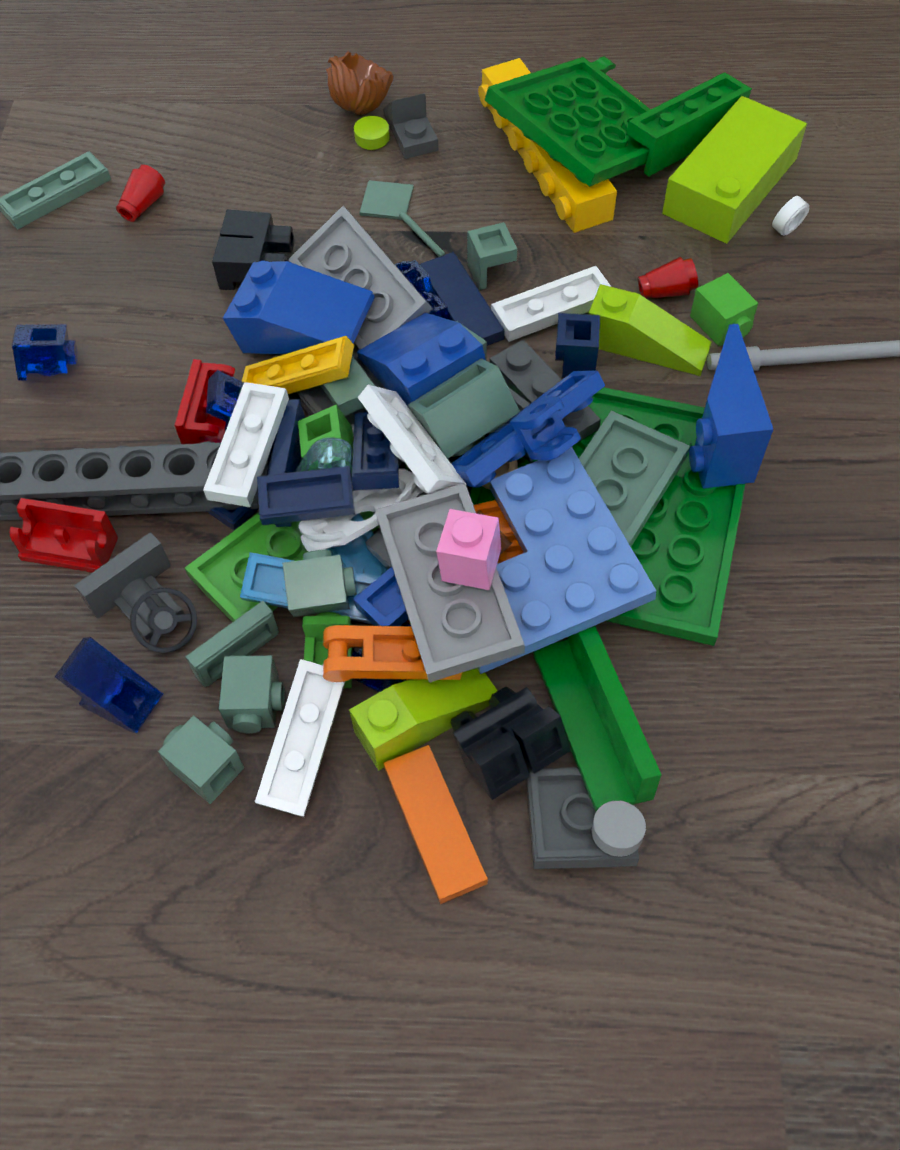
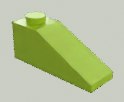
[588,284,712,376]
[349,668,498,771]

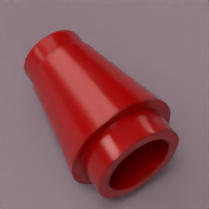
[116,165,165,222]
[637,257,698,299]

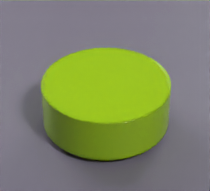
[354,116,390,150]

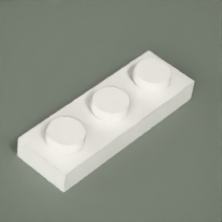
[491,266,611,342]
[203,382,289,507]
[358,384,467,494]
[255,659,346,817]

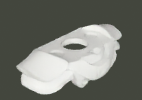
[299,468,423,552]

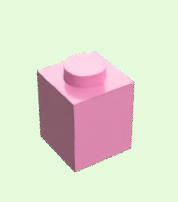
[436,509,501,590]

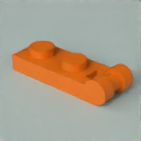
[323,625,463,682]

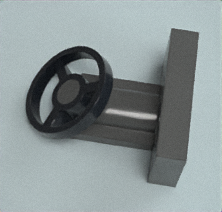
[74,532,197,653]

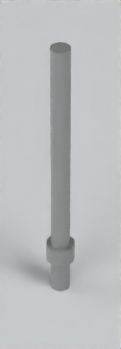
[707,340,900,371]

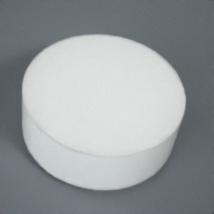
[772,196,809,236]

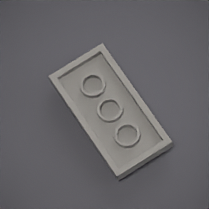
[288,206,433,349]
[375,483,525,683]

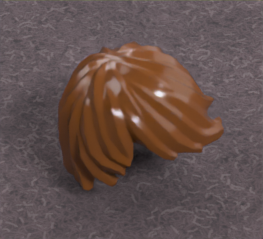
[326,51,394,115]

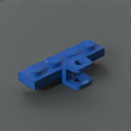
[452,370,605,488]

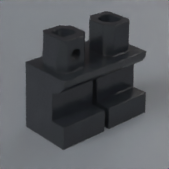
[212,209,294,290]
[450,686,571,800]

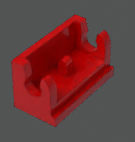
[174,359,241,444]
[10,498,118,572]

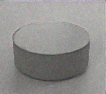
[591,801,646,857]

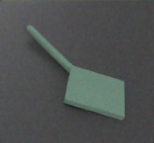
[359,180,445,257]

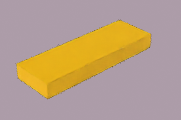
[238,336,354,397]

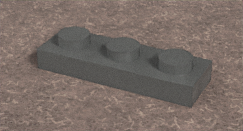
[490,340,601,445]

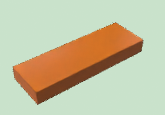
[383,745,488,904]

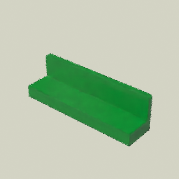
[626,72,752,177]
[533,625,662,811]

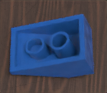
[223,261,375,354]
[357,313,486,409]
[689,324,773,489]

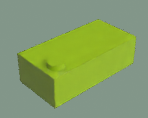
[662,96,807,244]

